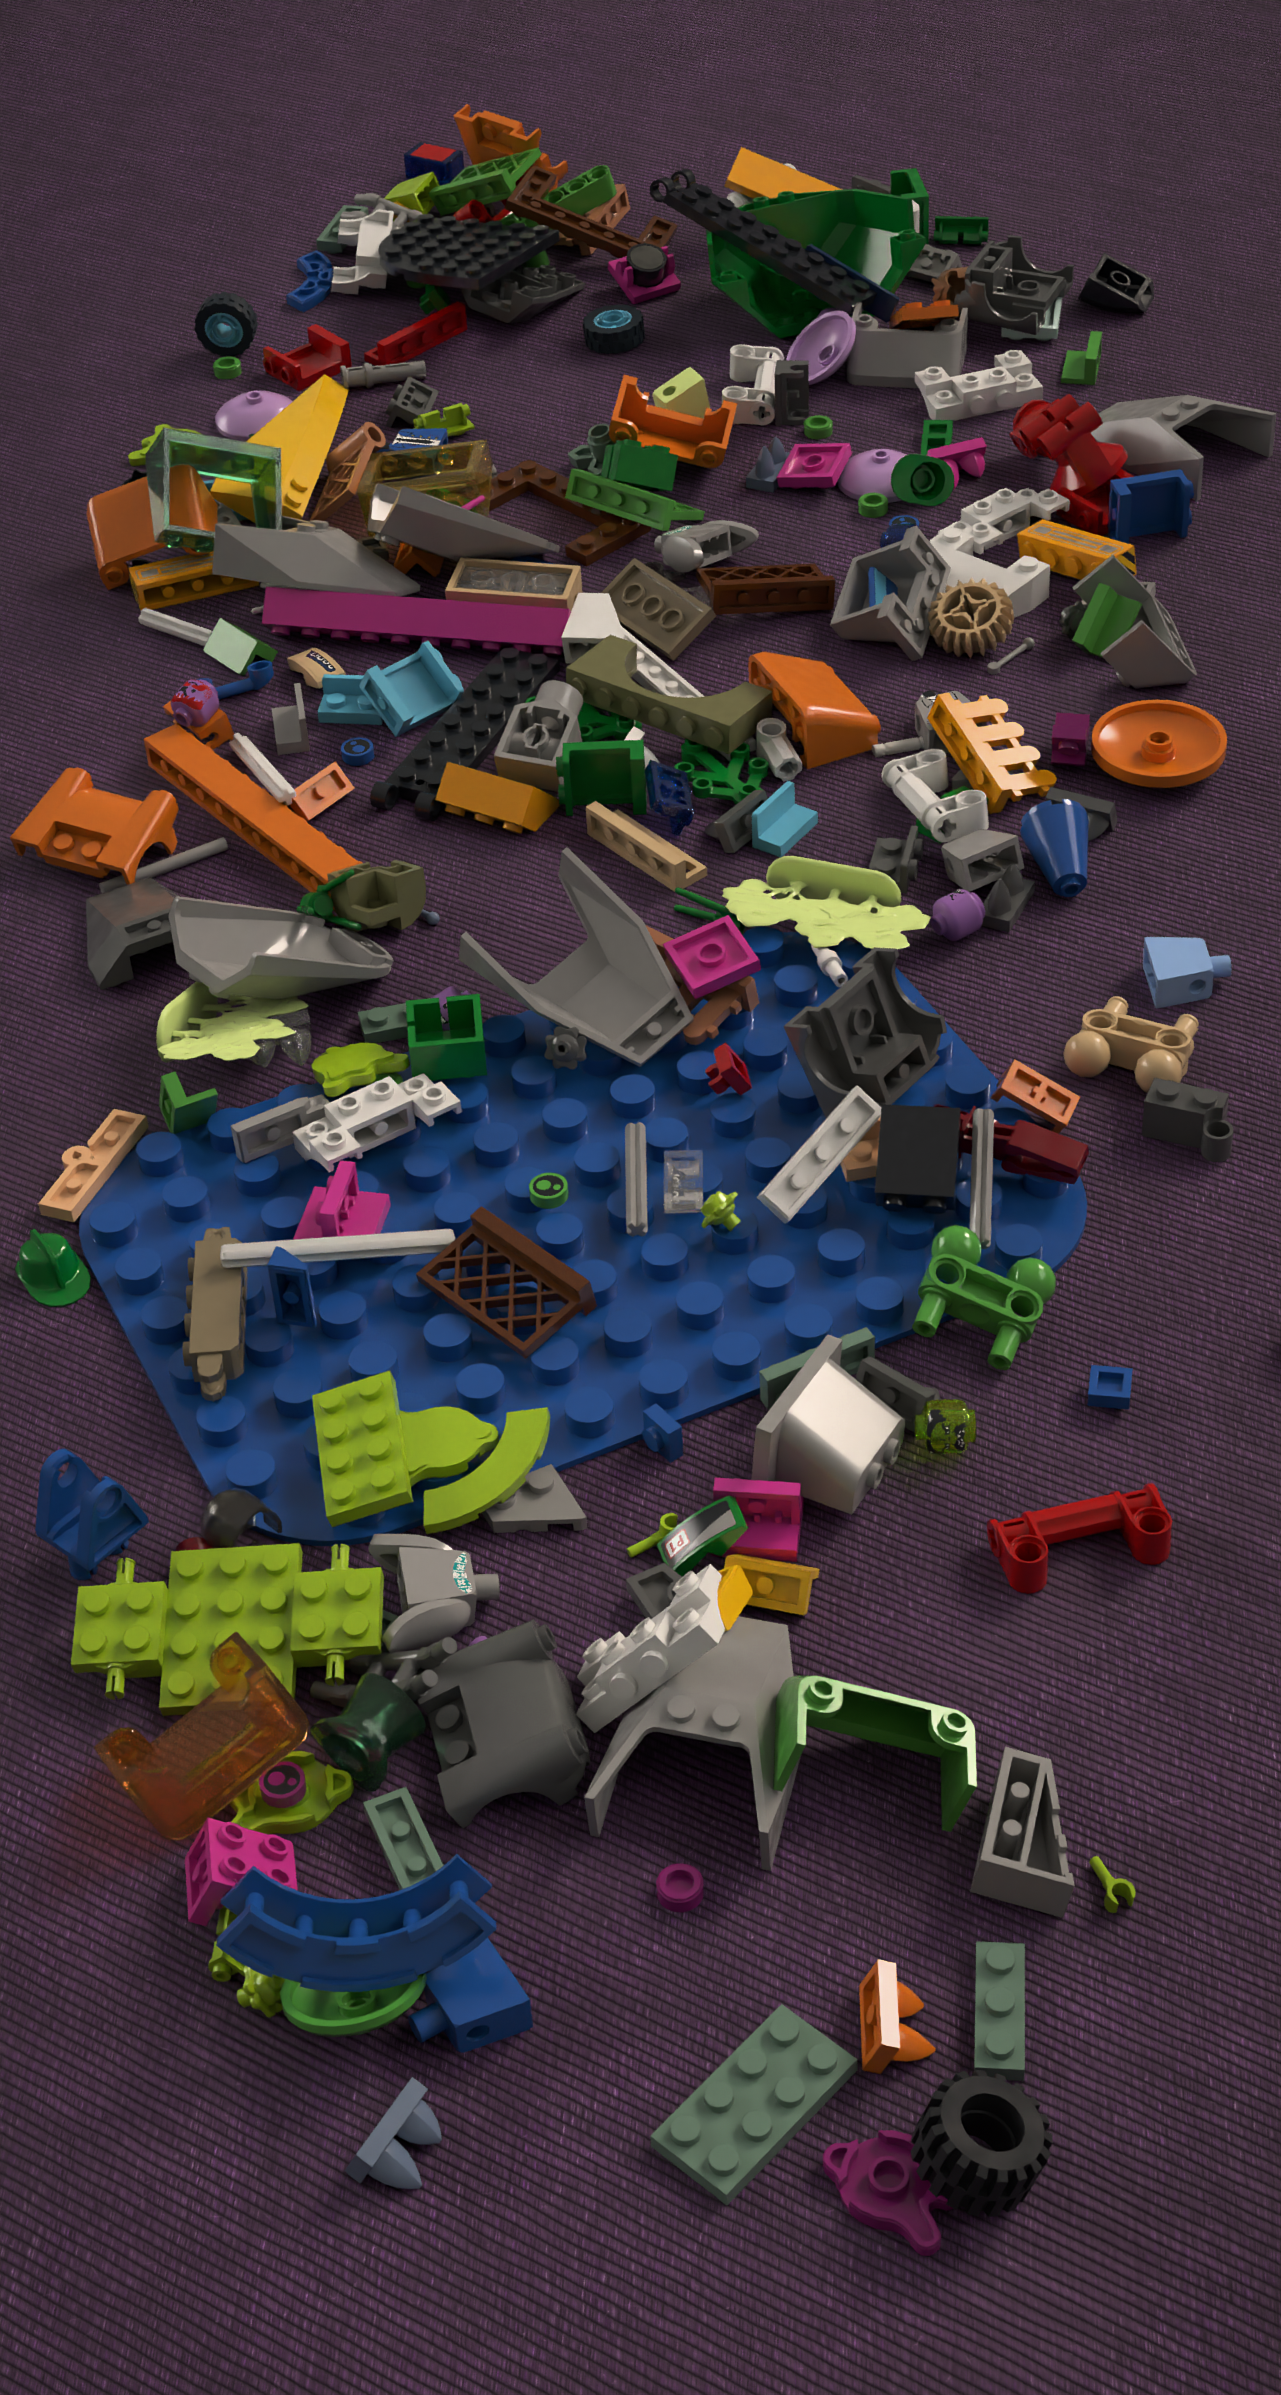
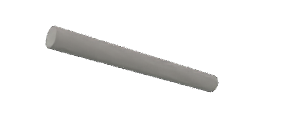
[99,837,228,893]

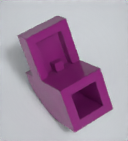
[1051,712,1090,767]

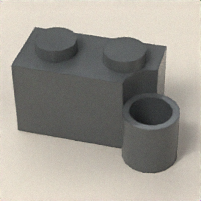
[1142,1078,1234,1162]

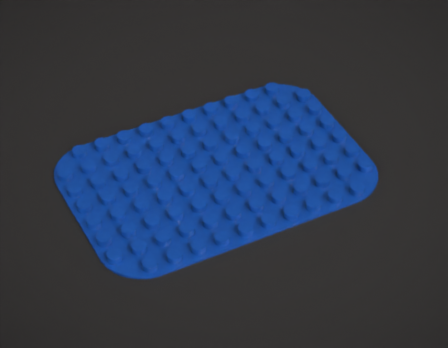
[79,926,1087,1546]

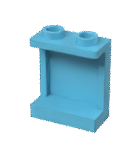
[359,641,464,737]

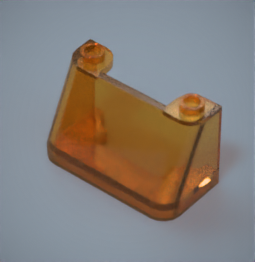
[93,1631,309,1841]

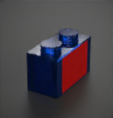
[404,142,464,186]

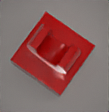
[705,1042,752,1095]

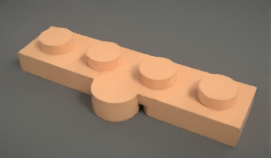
[38,1109,149,1222]

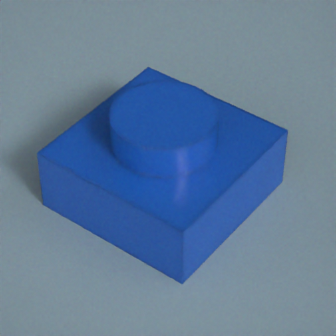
[1087,1365,1133,1410]
[642,1404,683,1463]

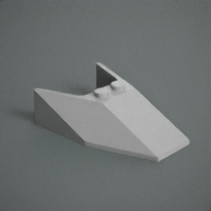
[1091,395,1276,501]
[212,513,420,597]
[459,847,694,1067]
[584,1616,801,1871]

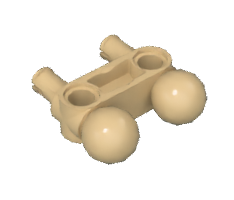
[1063,996,1199,1093]

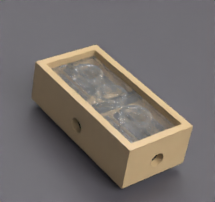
[445,557,582,611]

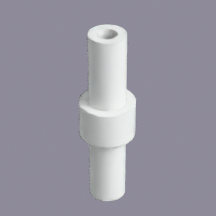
[811,945,848,987]

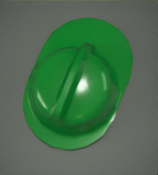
[891,454,954,506]
[15,1229,91,1307]

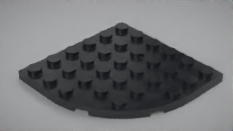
[378,214,560,290]

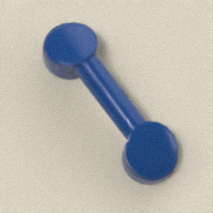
[196,661,274,700]

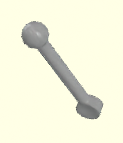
[987,637,1035,675]

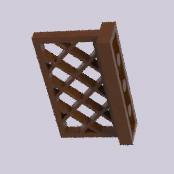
[696,564,836,615]
[416,1206,597,1359]

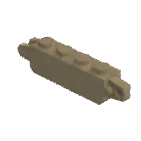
[183,1227,248,1402]

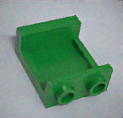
[890,168,929,244]
[556,740,647,816]

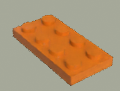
[889,300,959,329]

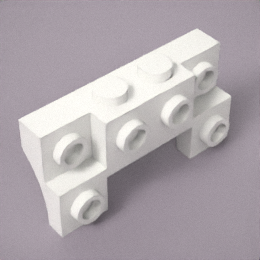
[331,209,394,294]
[915,350,1043,421]
[938,488,1070,554]
[292,1073,462,1172]
[576,1564,725,1733]

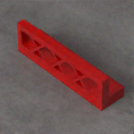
[364,301,467,366]

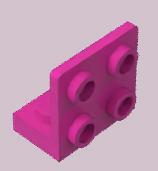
[185,1817,298,1926]

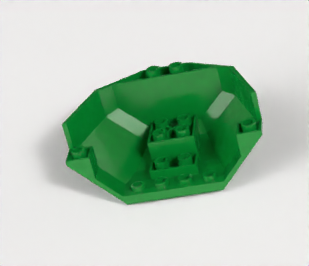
[706,189,927,338]

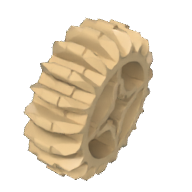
[928,577,1014,658]

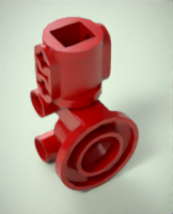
[1009,394,1128,497]

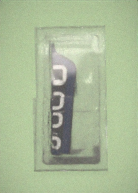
[664,1150,703,1213]

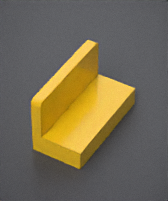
[724,1554,819,1615]

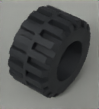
[911,2070,1053,2217]

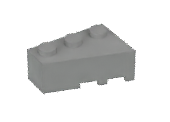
[970,1747,1075,1918]

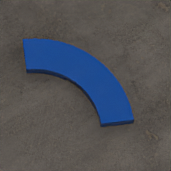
[286,250,333,312]

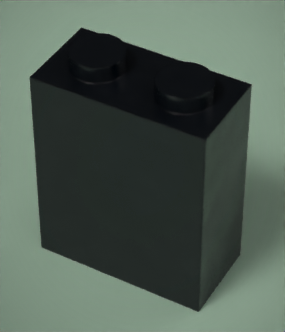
[875,1104,961,1214]

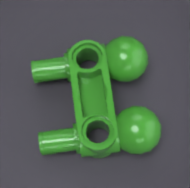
[912,1225,1056,1370]

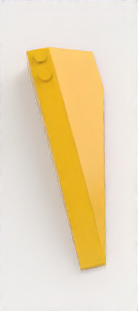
[210,374,349,528]

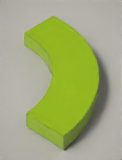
[424,1407,550,1534]

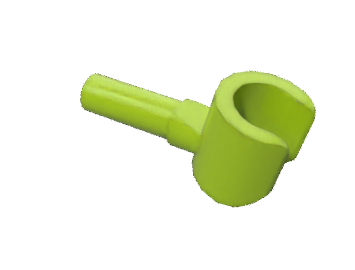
[627,1513,678,1558]
[1089,1856,1136,1913]

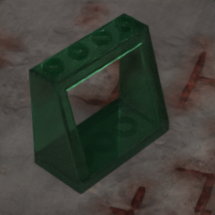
[146,428,282,553]

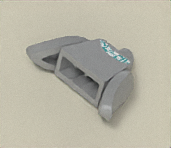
[654,520,759,572]
[368,1534,499,1653]

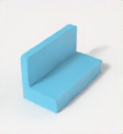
[752,781,818,857]

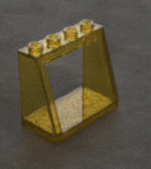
[357,439,493,537]

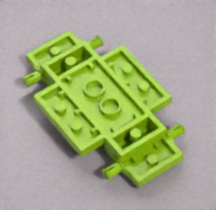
[71,1543,384,1716]

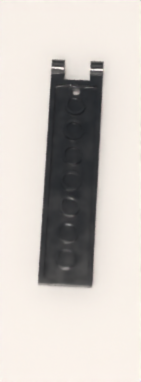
[650,169,877,315]
[370,647,560,821]

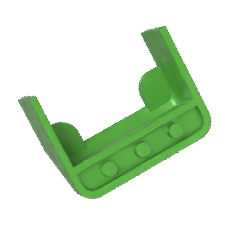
[773,1676,977,1832]

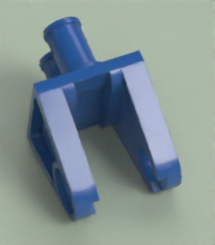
[35,1449,149,1580]

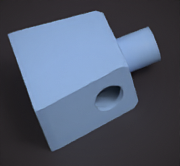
[1143,937,1231,1008]

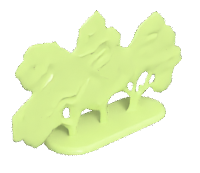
[722,856,931,949]
[156,981,309,1063]

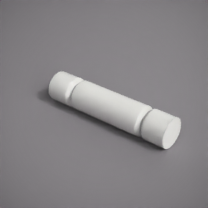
[872,737,924,757]

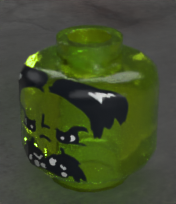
[915,1399,976,1454]

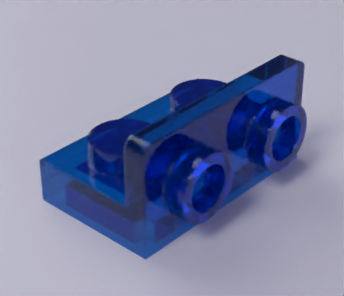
[645,760,695,836]

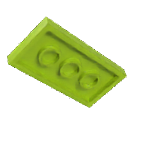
[312,1370,413,1527]

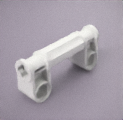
[722,344,784,426]
[881,749,989,843]

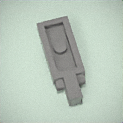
[231,1094,330,1163]

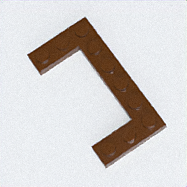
[505,165,678,258]
[464,459,652,567]

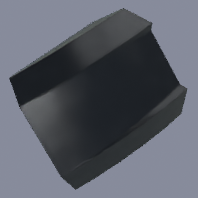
[1078,253,1154,314]

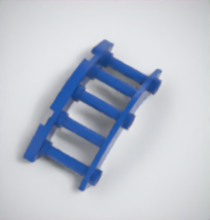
[216,1854,497,1992]

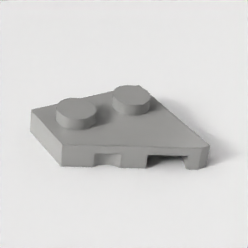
[481,1464,587,1533]

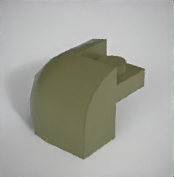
[327,860,426,932]

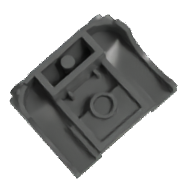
[954,235,1074,335]
[783,947,947,1118]
[416,1620,591,1828]

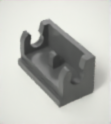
[774,360,809,427]

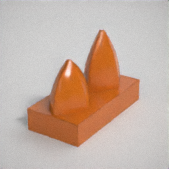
[859,1959,936,2074]

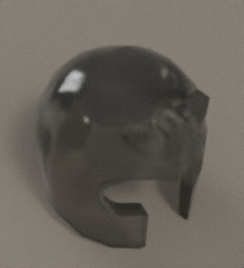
[200,1488,282,1549]

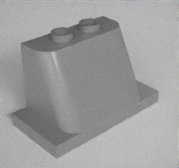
[830,525,951,661]
[751,1334,905,1515]

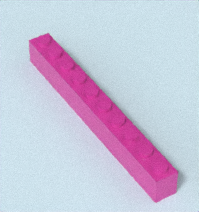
[262,587,571,657]

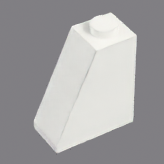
[561,593,625,663]

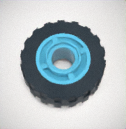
[194,292,258,356]
[583,304,645,354]

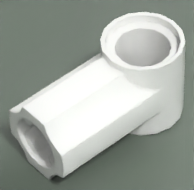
[756,718,802,782]

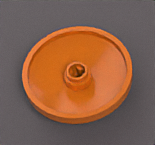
[1091,700,1227,788]

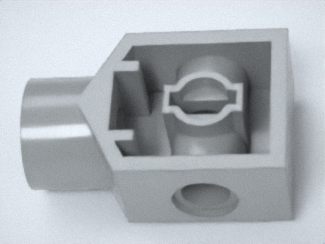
[494,680,583,792]

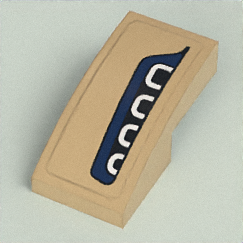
[287,648,346,689]

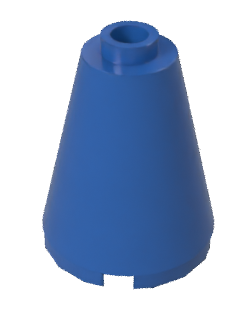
[1020,799,1089,897]

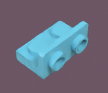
[318,674,383,725]

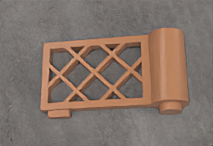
[309,422,386,522]

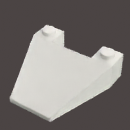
[930,527,1050,636]

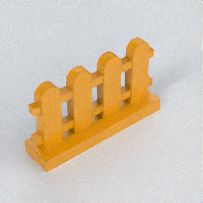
[927,693,1057,814]

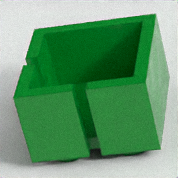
[601,439,678,492]
[406,994,487,1081]

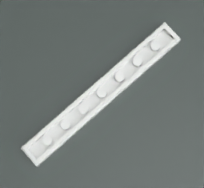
[621,626,756,760]

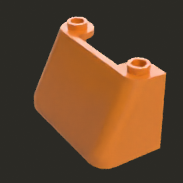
[609,375,737,468]
[87,464,218,590]
[748,652,881,770]

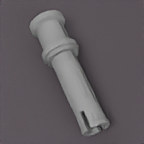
[340,360,426,389]

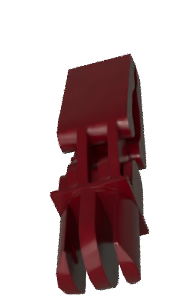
[933,1104,1089,1184]

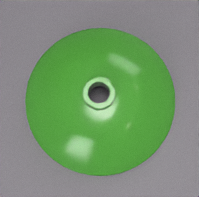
[280,1972,426,2037]

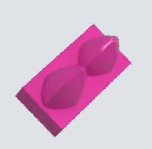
[927,437,987,489]

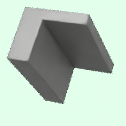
[271,683,310,755]

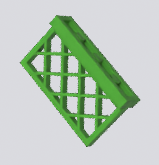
[428,148,542,216]
[565,469,705,531]

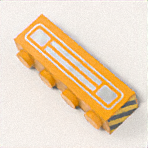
[1017,519,1137,580]
[128,551,259,611]

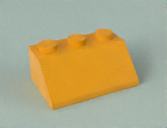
[435,761,559,834]

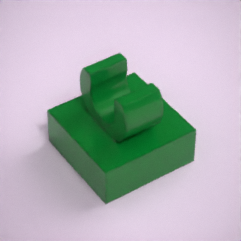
[419,284,450,314]

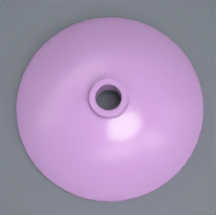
[786,311,856,385]
[215,391,293,442]
[837,449,907,503]

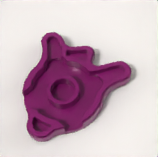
[823,2130,953,2256]

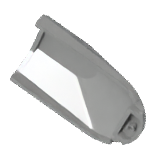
[367,483,560,563]
[168,896,393,1000]

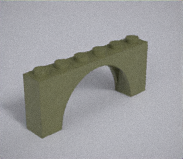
[566,635,773,754]

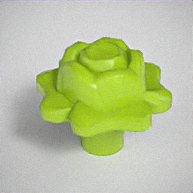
[700,1191,741,1231]
[237,1966,285,2018]

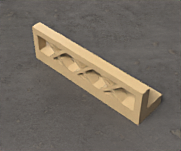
[586,801,707,892]

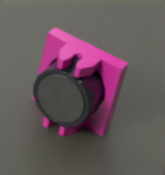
[607,243,681,304]

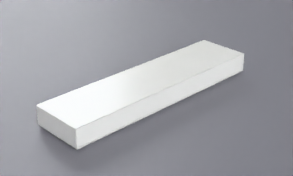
[757,1085,881,1224]

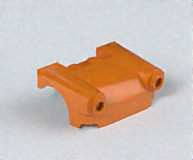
[453,104,568,192]
[10,767,179,885]

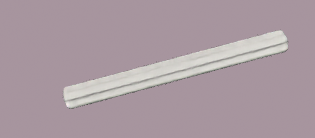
[220,1229,455,1268]

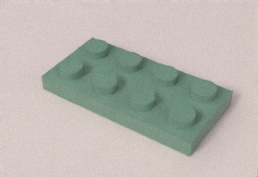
[650,2004,857,2205]

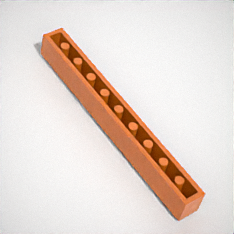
[144,723,362,912]

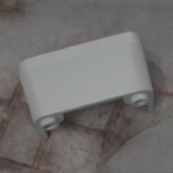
[846,303,968,388]
[1073,554,1197,689]

